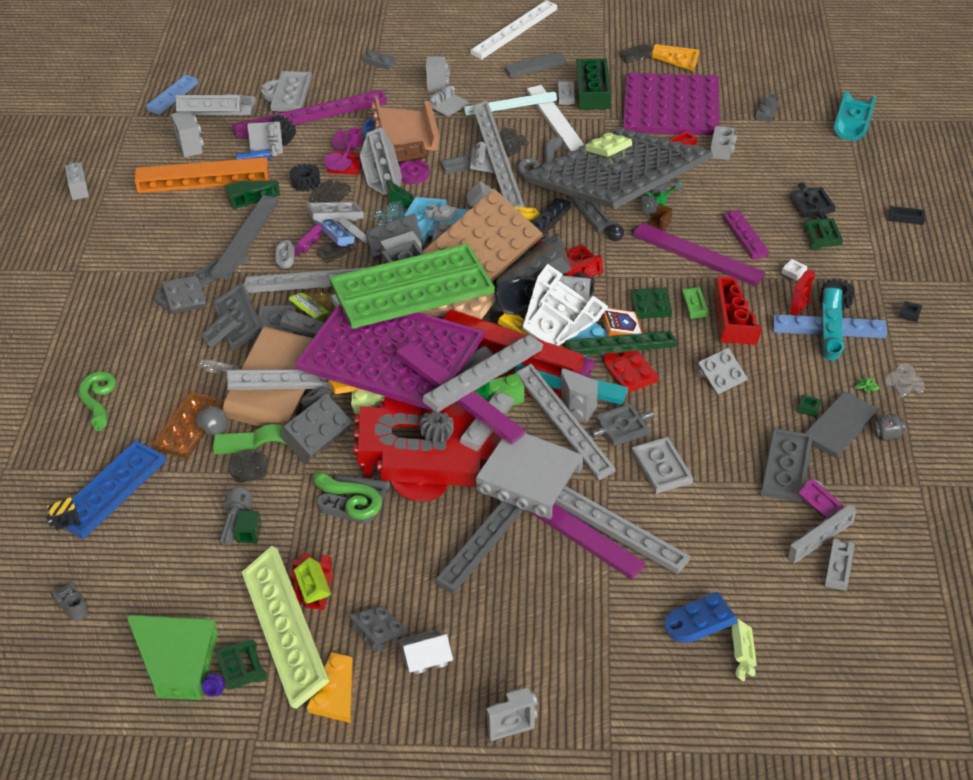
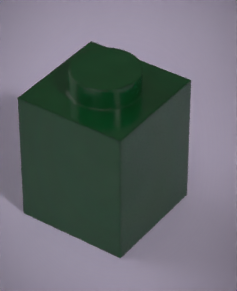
[234,510,262,544]

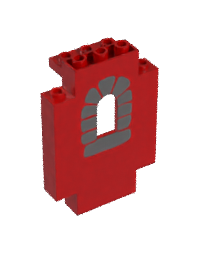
[353,396,502,487]

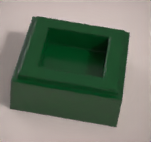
[797,395,821,417]

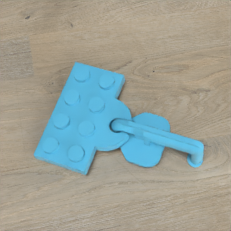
[403,197,469,246]

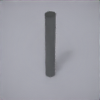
[336,475,390,489]

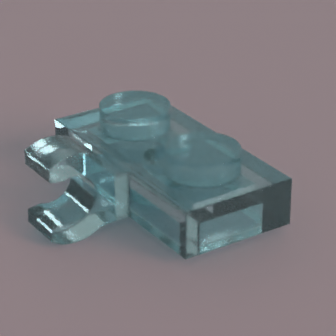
[374,201,405,225]

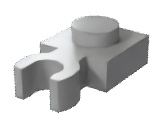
[425,204,457,223]

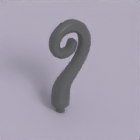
[517,136,564,178]

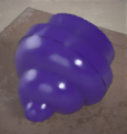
[202,673,225,697]

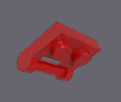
[790,270,815,316]

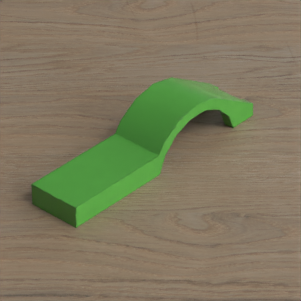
[213,424,287,454]

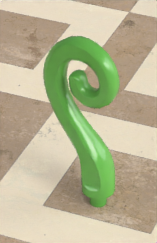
[78,372,116,431]
[313,472,382,520]

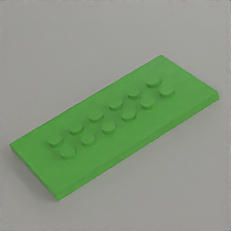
[329,243,494,329]

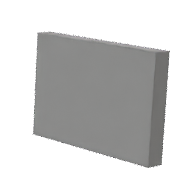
[631,437,694,494]

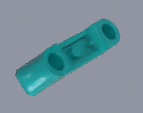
[821,288,844,360]

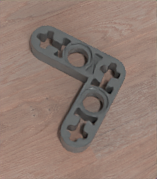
[317,474,389,524]

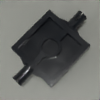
[790,182,836,219]

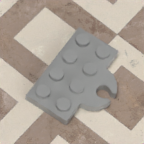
[261,71,312,112]

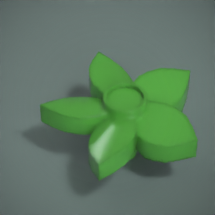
[855,378,879,395]

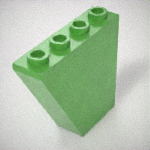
[128,615,218,700]

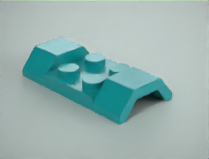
[834,91,877,141]

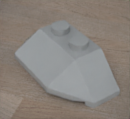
[360,127,402,195]

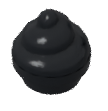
[607,223,624,241]

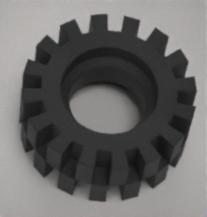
[269,115,296,146]
[290,163,320,192]
[820,278,855,311]

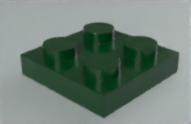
[631,287,672,319]

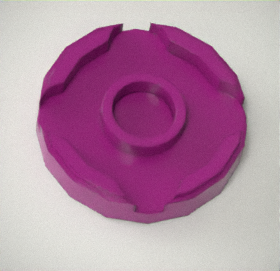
[399,160,430,184]

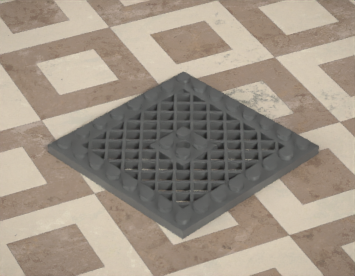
[524,128,713,209]

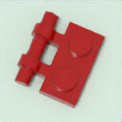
[327,150,362,175]

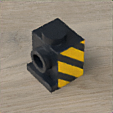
[46,497,81,531]

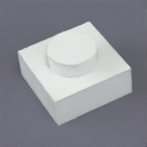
[782,259,807,281]

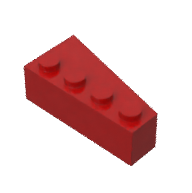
[713,276,762,345]

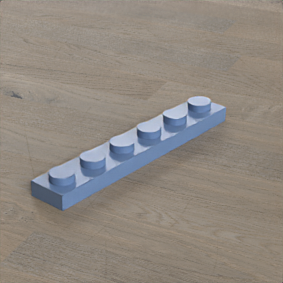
[773,314,887,338]

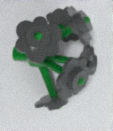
[639,179,684,214]

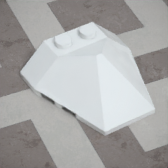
[522,264,608,346]

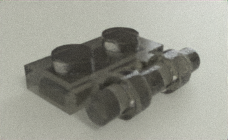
[499,127,529,157]
[309,180,351,202]

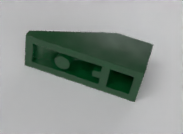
[225,180,280,210]

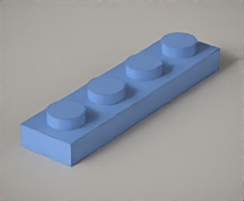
[146,75,198,115]
[314,219,354,246]

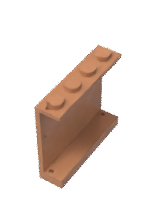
[371,96,440,151]

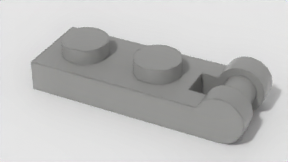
[825,538,855,591]

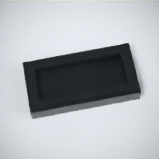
[889,206,925,225]

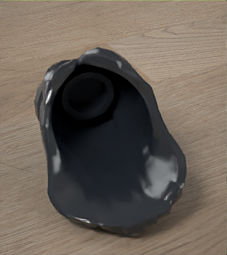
[496,276,537,315]

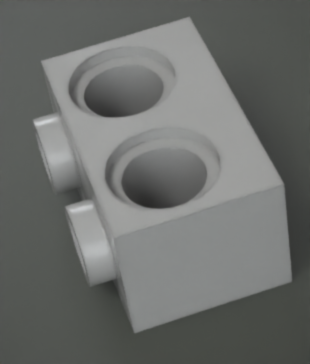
[711,126,737,160]
[65,162,89,200]

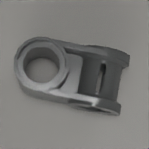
[51,581,88,621]

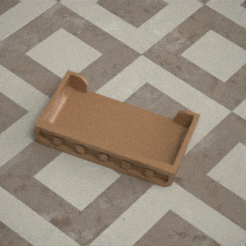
[223,326,314,427]

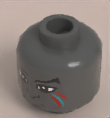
[875,413,906,441]

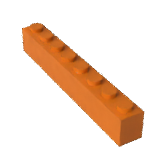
[135,157,269,193]

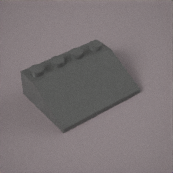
[497,233,572,286]

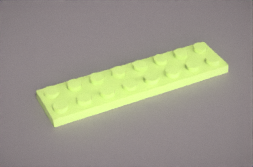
[242,546,329,709]

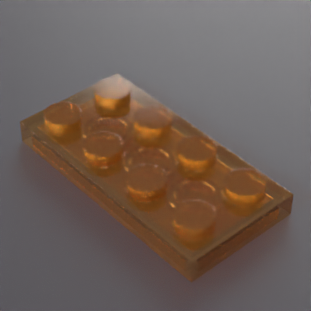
[152,391,224,459]

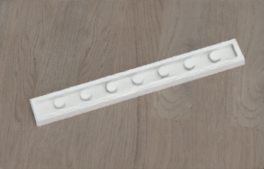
[471,0,557,59]
[527,85,584,152]

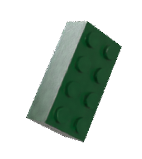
[576,58,611,110]

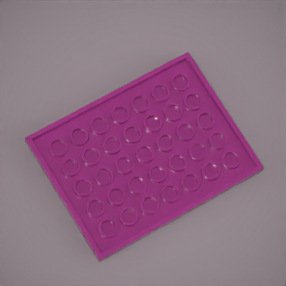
[295,304,484,411]

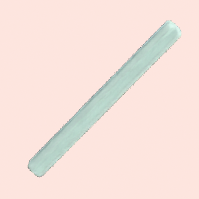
[464,92,557,116]

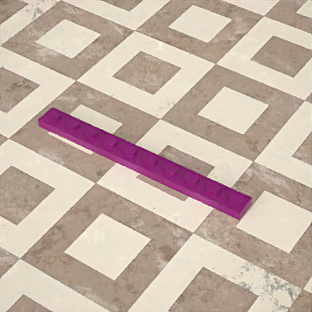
[232,90,387,138]

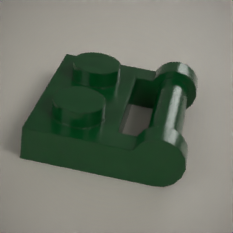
[803,218,843,250]
[216,639,267,690]

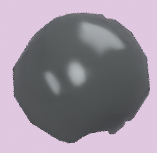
[196,407,228,436]

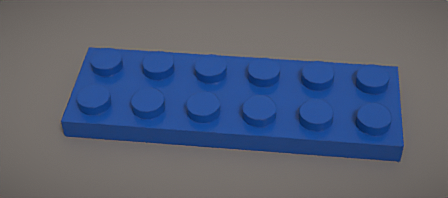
[63,440,166,540]

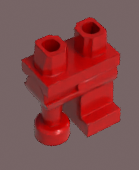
[291,553,334,611]

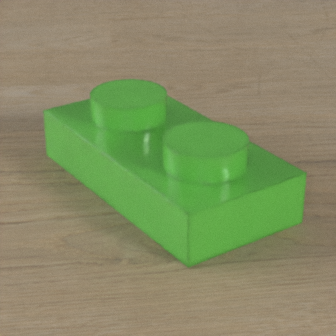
[682,287,708,319]

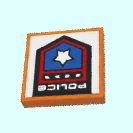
[601,308,643,336]

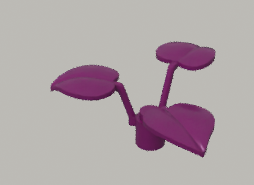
[324,127,364,171]

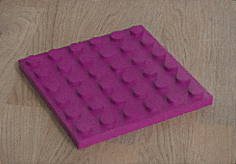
[623,72,720,135]

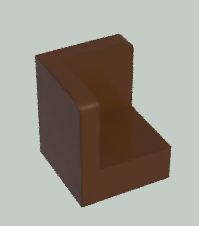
[648,204,672,231]

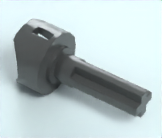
[219,487,253,546]

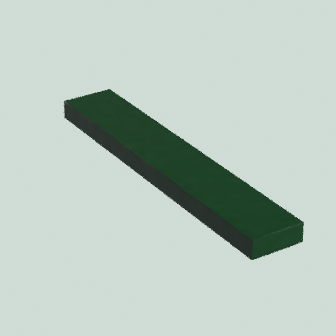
[565,331,677,355]

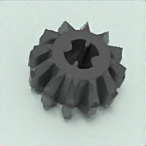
[419,410,454,444]

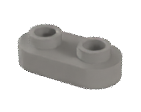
[276,240,294,269]

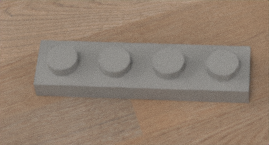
[460,391,515,451]
[788,505,856,564]

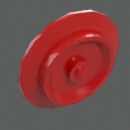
[391,481,448,502]

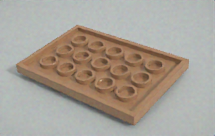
[423,189,543,282]

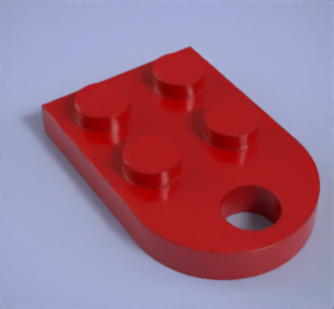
[604,351,659,393]

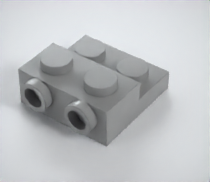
[487,687,538,741]

